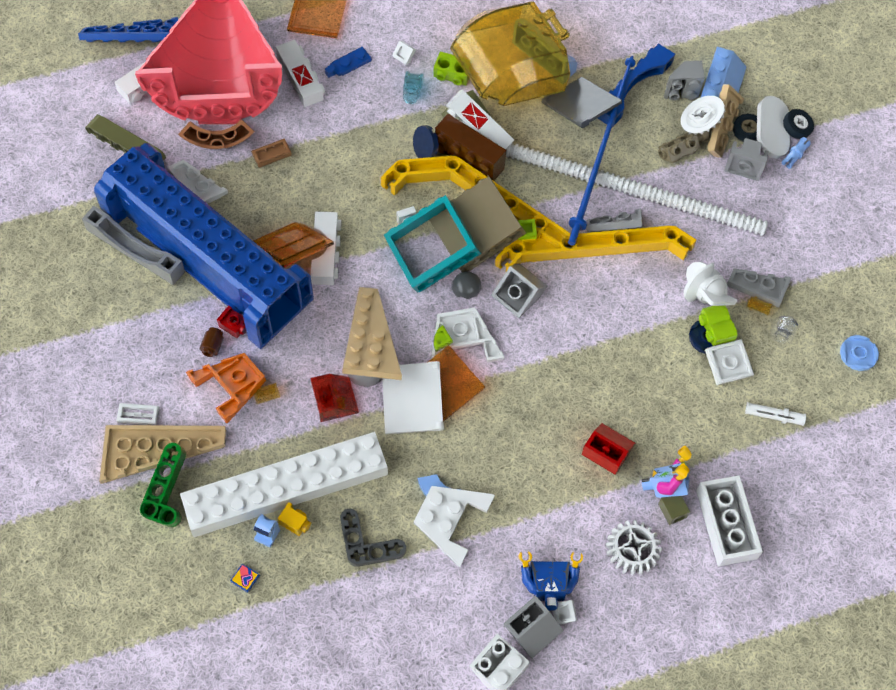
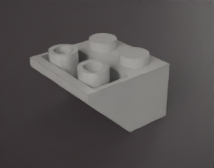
[664,61,705,100]
[503,595,564,658]

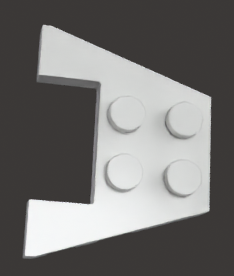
[431,307,504,371]
[414,486,495,567]

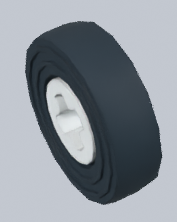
[783,109,814,139]

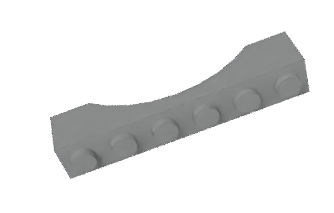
[82,206,185,285]

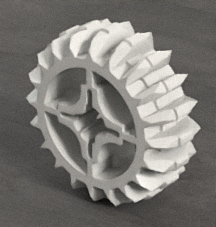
[606,520,662,576]

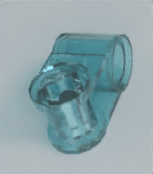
[403,71,424,104]

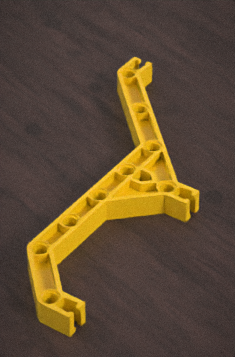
[381,156,696,271]

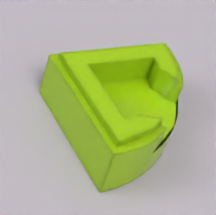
[434,325,453,352]

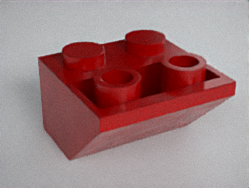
[581,423,636,475]

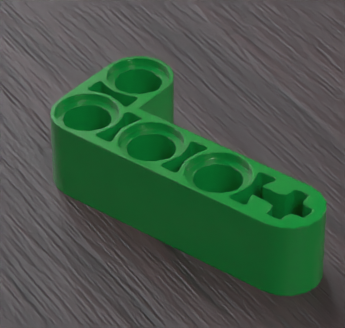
[140,443,186,527]

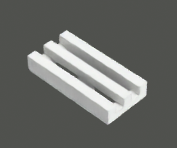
[116,403,160,425]

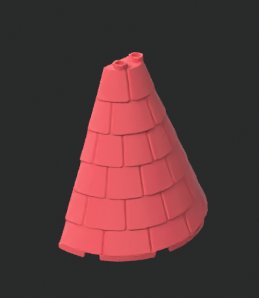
[135,0,282,124]

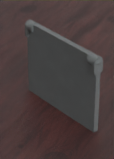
[541,77,622,128]

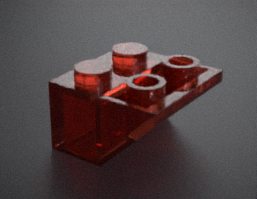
[310,373,359,422]

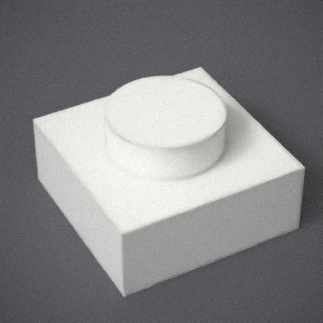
[392,41,416,65]
[396,206,416,225]
[553,600,577,625]

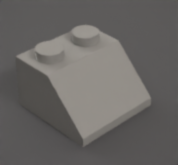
[491,263,547,318]

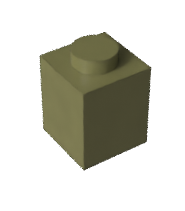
[658,496,690,525]

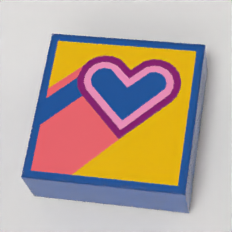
[230,564,260,593]

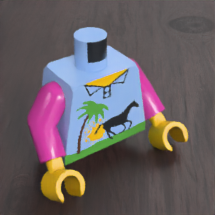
[642,445,692,498]

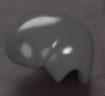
[451,271,481,299]

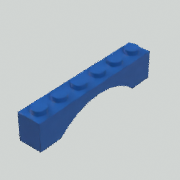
[598,43,675,127]

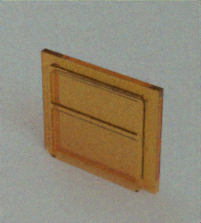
[287,0,347,38]
[253,222,334,268]

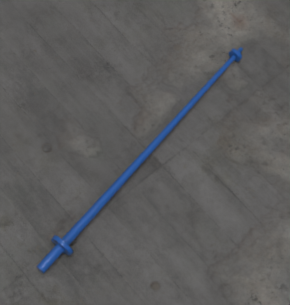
[568,56,636,245]

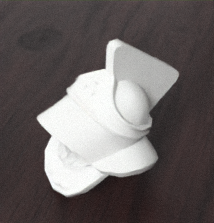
[684,262,737,306]

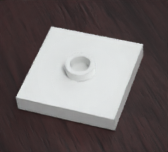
[705,339,754,386]

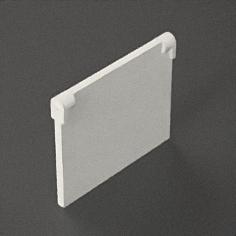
[382,361,444,434]

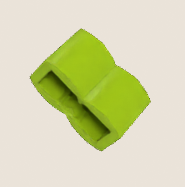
[699,305,738,346]

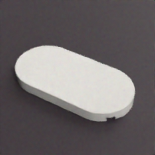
[757,96,790,159]

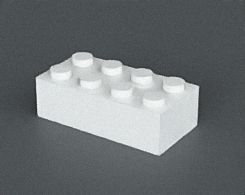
[696,476,763,567]

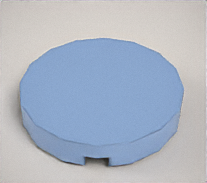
[840,335,879,371]

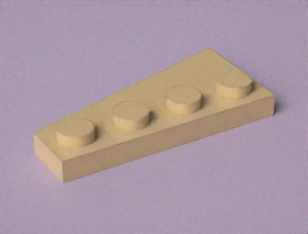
[708,84,744,158]

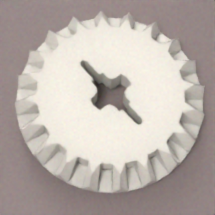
[681,96,726,135]

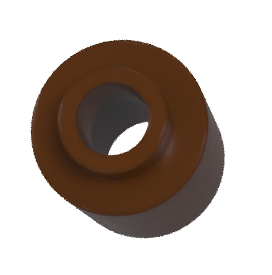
[199,327,224,357]

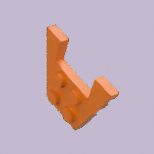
[186,353,266,424]

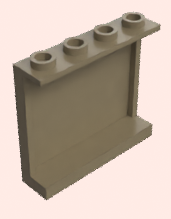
[429,176,526,272]

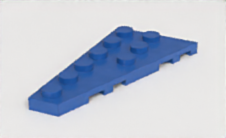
[78,17,178,42]

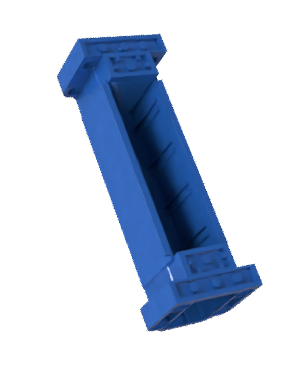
[94,143,314,349]

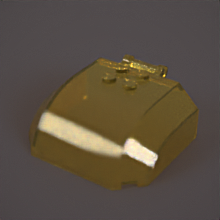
[450,1,570,106]

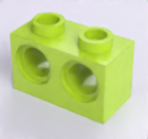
[433,51,473,86]

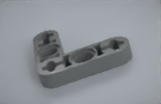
[340,509,406,567]

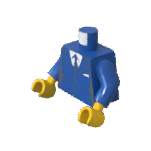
[518,551,583,611]

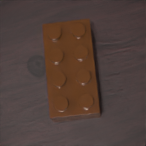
[435,114,507,181]

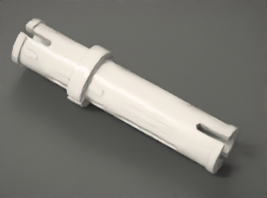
[745,402,806,426]

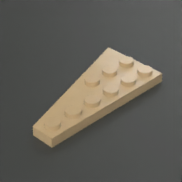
[342,287,402,380]

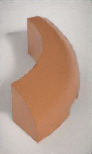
[178,119,255,149]

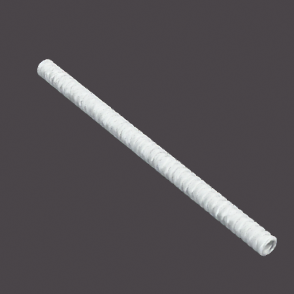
[506,142,768,236]

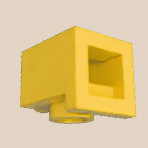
[277,502,311,536]

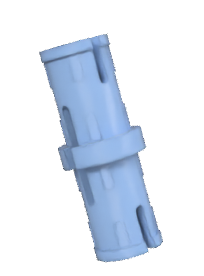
[782,137,811,169]

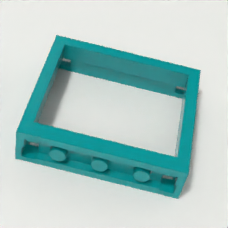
[384,195,481,293]

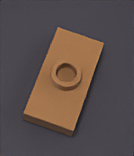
[251,138,292,168]

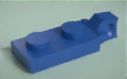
[325,46,372,78]

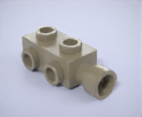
[658,131,709,163]

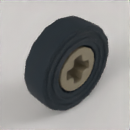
[733,113,757,142]

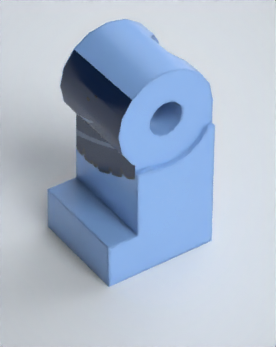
[254,514,280,548]

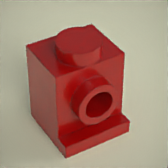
[217,305,247,338]

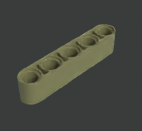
[85,114,166,161]

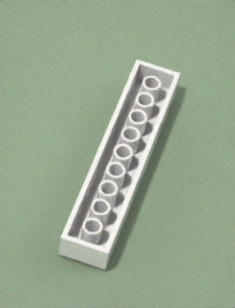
[180,432,388,537]

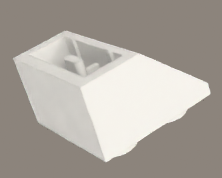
[469,634,530,690]

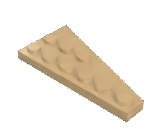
[99,425,226,484]

